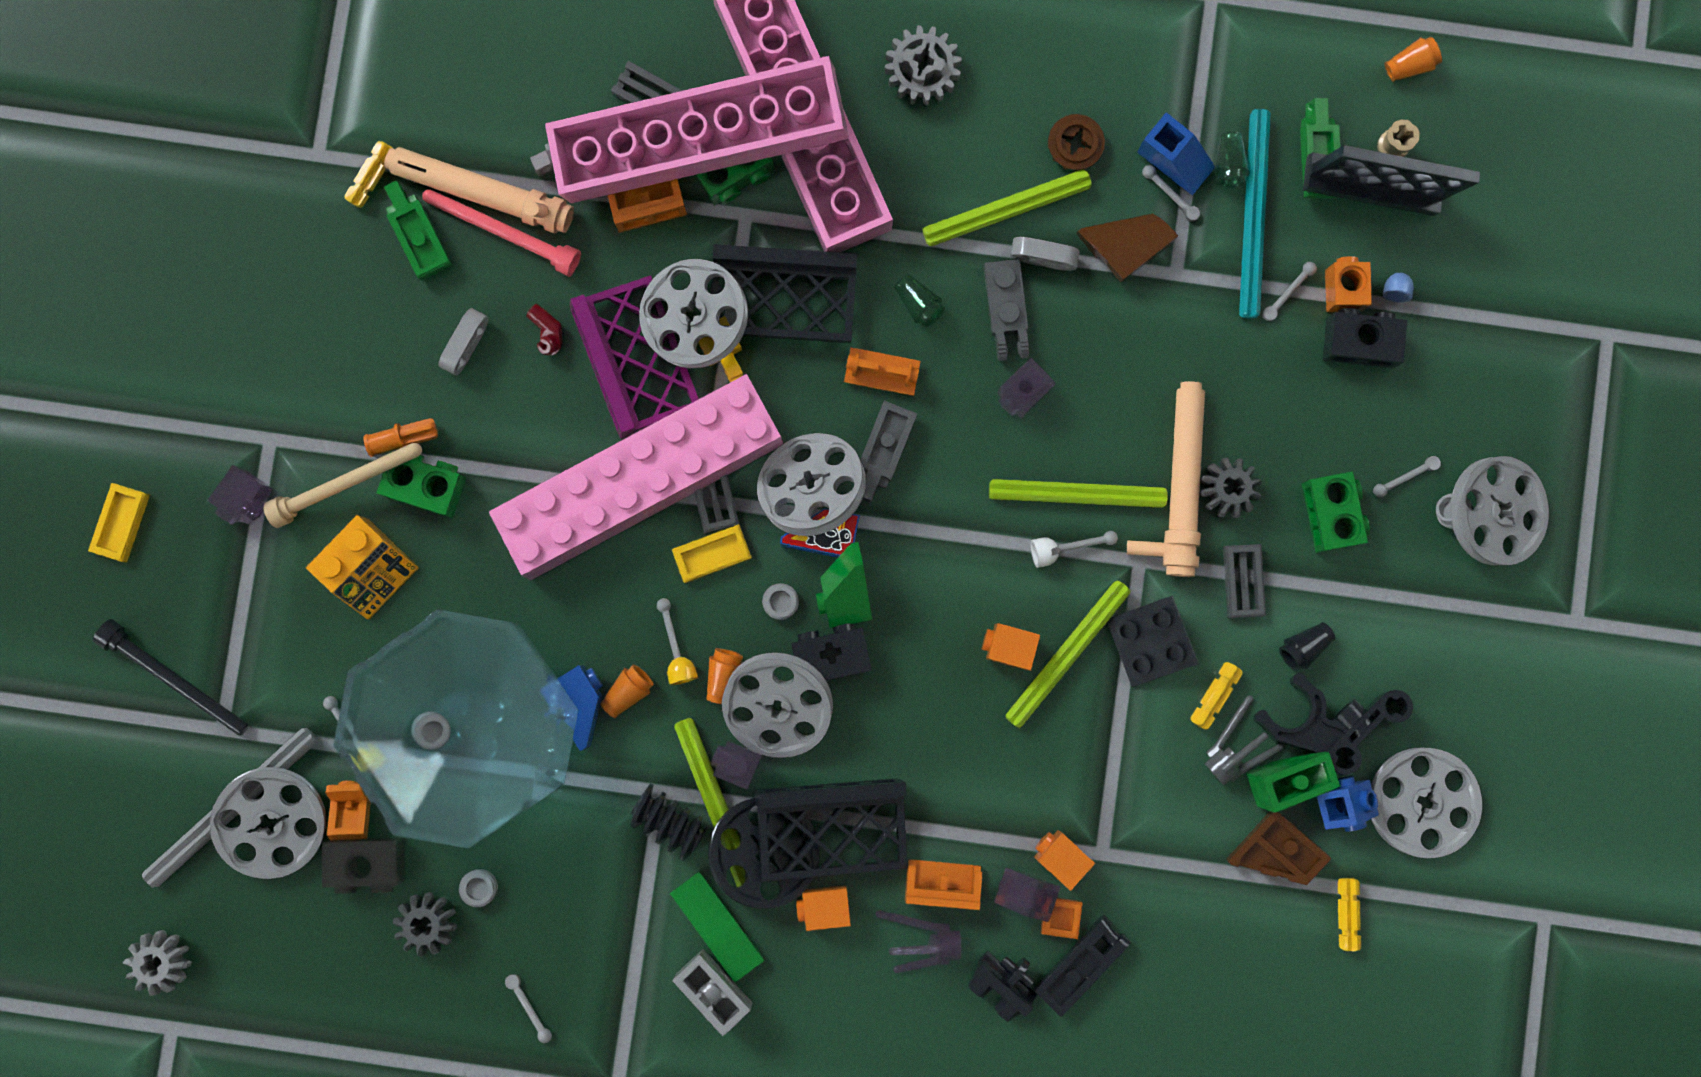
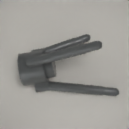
[1204,695,1285,785]

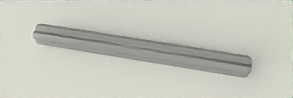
[142,728,318,888]

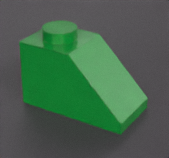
[816,542,872,628]
[1246,751,1340,813]

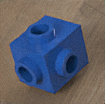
[1317,776,1379,832]

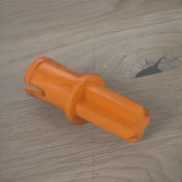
[363,418,438,457]

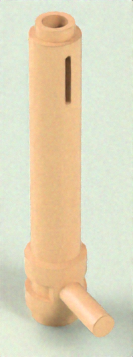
[385,147,574,234]
[1127,381,1205,577]

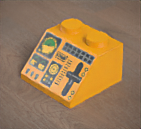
[306,515,419,620]

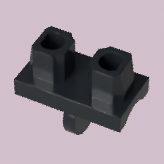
[968,950,1037,1022]

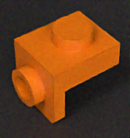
[326,781,371,841]

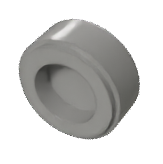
[762,583,799,620]
[411,712,451,750]
[459,869,498,907]

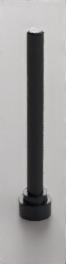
[92,619,248,736]

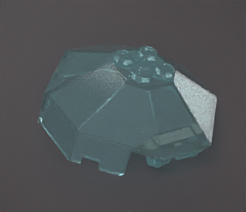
[333,609,578,848]

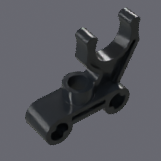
[1253,673,1413,776]

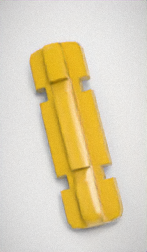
[345,141,392,208]
[1190,662,1243,730]
[1338,878,1361,951]

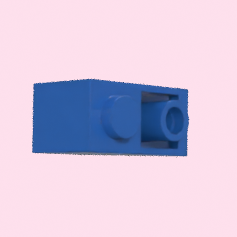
[1137,113,1215,196]

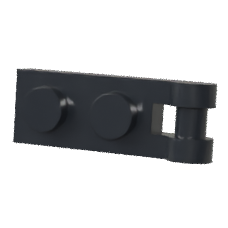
[1033,915,1131,1017]

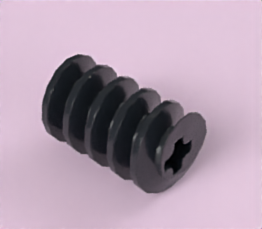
[630,783,712,861]

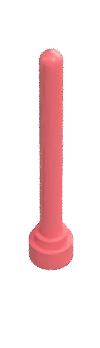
[422,189,581,277]

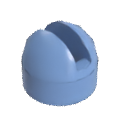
[1383,273,1414,302]

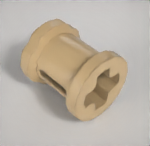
[1377,120,1420,157]

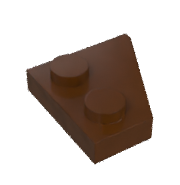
[1227,811,1332,885]

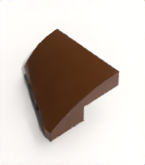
[1076,213,1178,282]

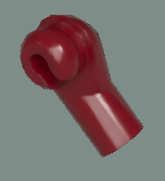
[526,304,562,355]

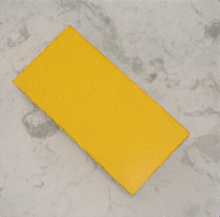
[88,483,150,563]
[672,524,752,583]

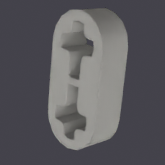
[1010,237,1080,271]
[439,308,489,376]

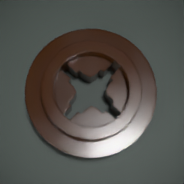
[1048,114,1105,171]

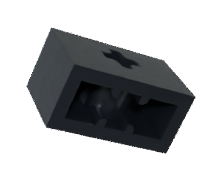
[791,623,872,681]

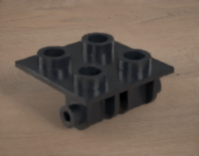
[1107,595,1199,687]

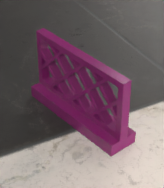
[570,275,699,439]

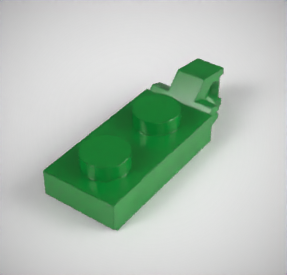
[1300,98,1341,198]
[384,180,452,281]

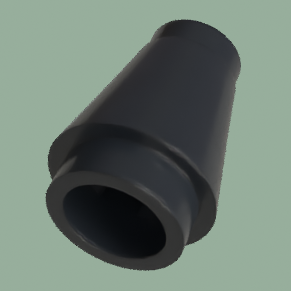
[1279,622,1336,671]

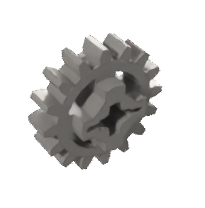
[885,25,962,106]

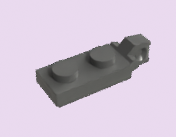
[860,401,917,503]

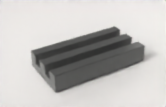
[611,61,682,104]
[694,474,739,534]
[1223,544,1266,618]

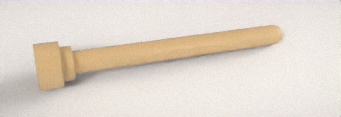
[264,443,422,528]

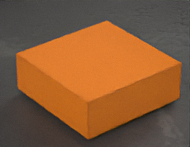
[1040,896,1083,939]

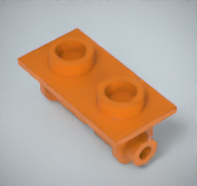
[844,347,921,396]

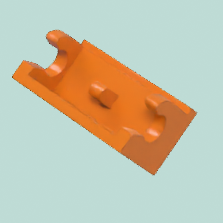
[607,179,687,233]
[905,859,982,910]

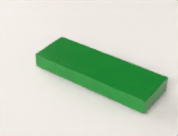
[670,870,765,983]

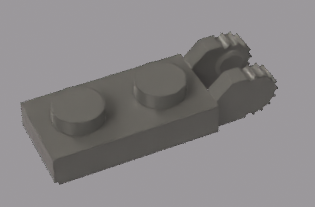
[984,259,1029,361]

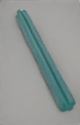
[1239,109,1271,319]

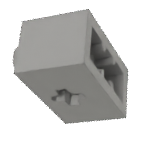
[672,949,753,1036]

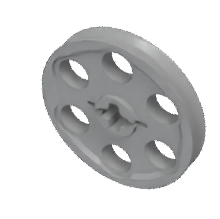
[639,259,748,368]
[757,433,866,536]
[1450,456,1549,565]
[722,653,833,758]
[1371,747,1482,858]
[210,767,326,879]

